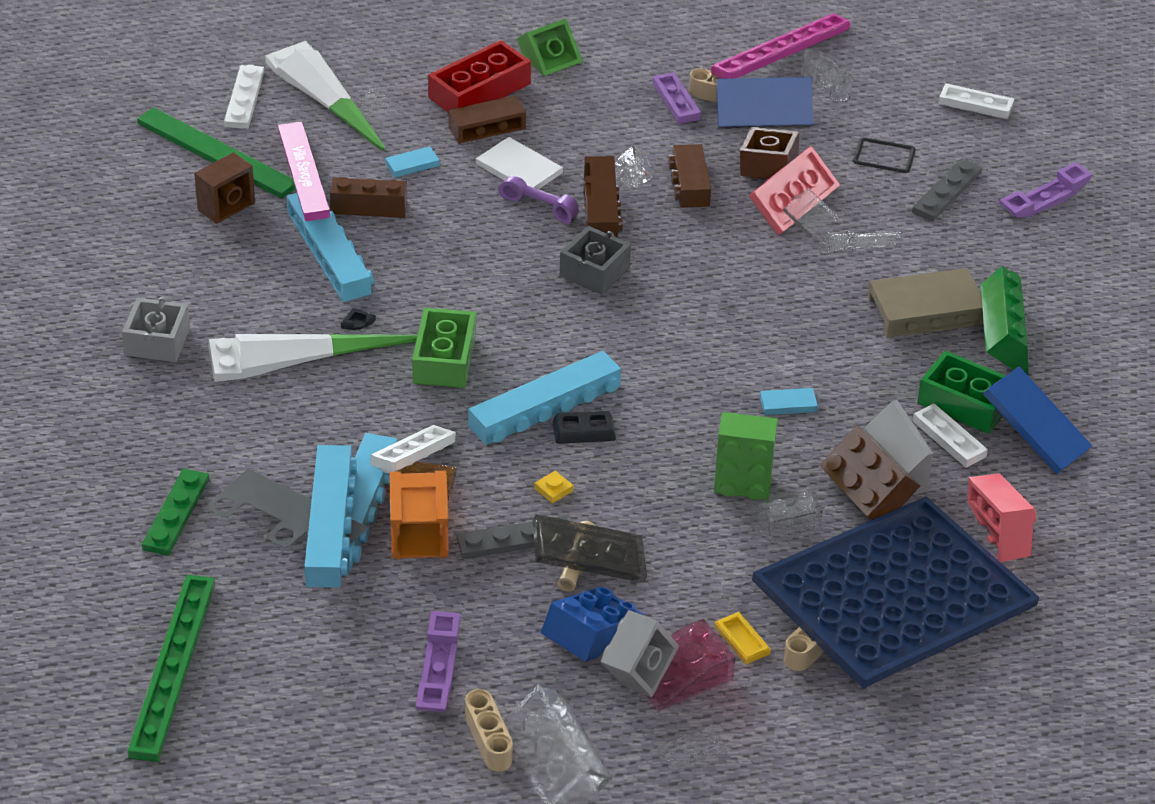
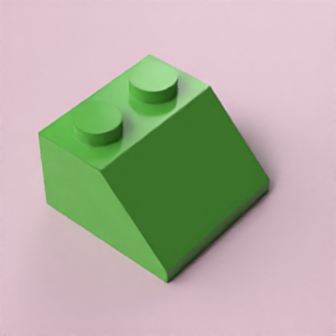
[517,19,583,76]

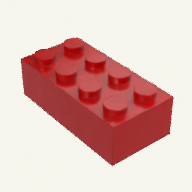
[428,40,531,112]

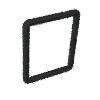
[853,137,916,173]

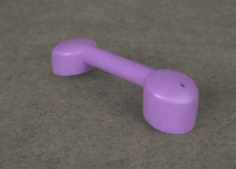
[498,176,579,225]

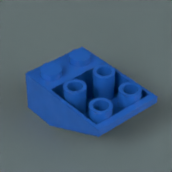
[541,587,645,662]

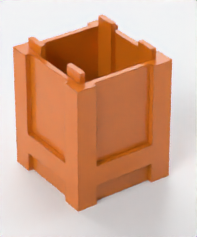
[390,471,449,560]

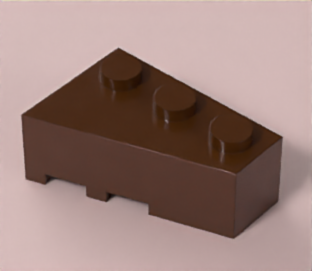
[583,156,623,238]

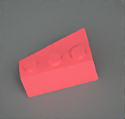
[968,473,1036,562]

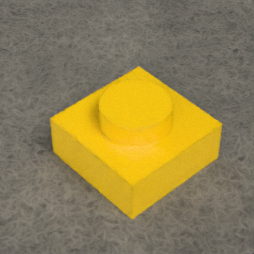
[534,470,574,504]

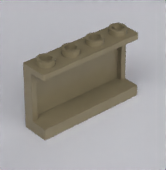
[868,268,984,338]

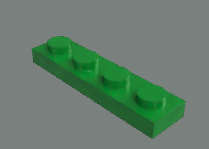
[141,468,209,556]

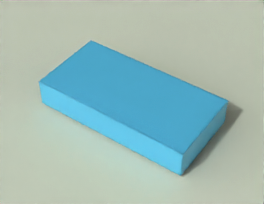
[385,146,440,178]
[760,388,818,415]

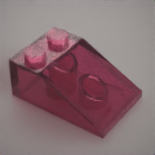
[645,618,736,712]

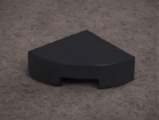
[341,308,376,330]

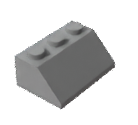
[864,400,933,495]

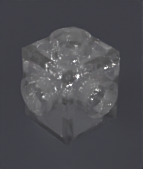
[615,146,651,189]

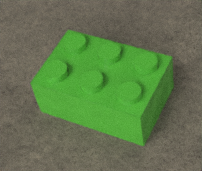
[412,307,476,388]
[714,412,778,500]

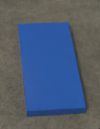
[716,77,813,127]
[983,367,1092,474]

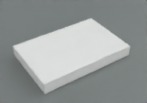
[476,137,563,189]

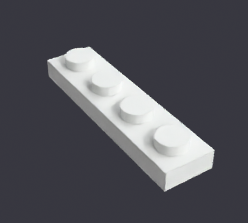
[224,65,264,129]
[370,425,456,473]

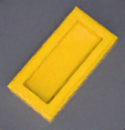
[714,612,771,665]

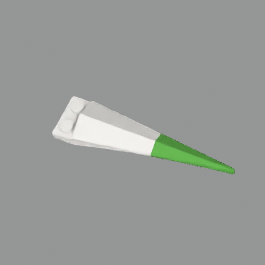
[265,41,385,151]
[208,334,418,382]

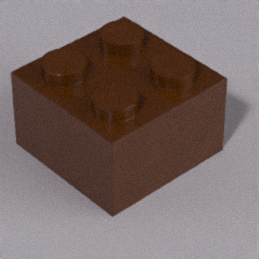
[740,127,799,179]
[194,152,255,224]

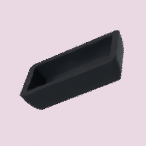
[553,411,616,444]

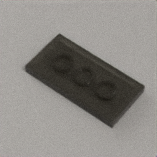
[532,514,647,582]

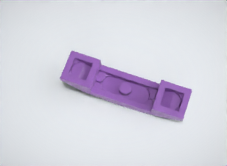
[999,162,1092,217]
[416,611,460,713]

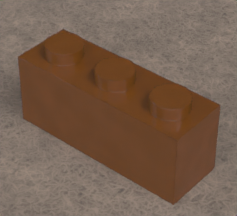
[448,95,526,144]
[668,144,711,208]
[330,177,407,218]

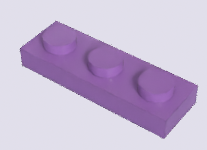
[652,72,701,125]

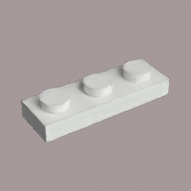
[939,84,1014,119]
[913,404,988,468]

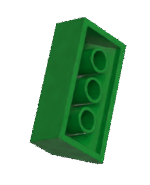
[981,266,1029,375]

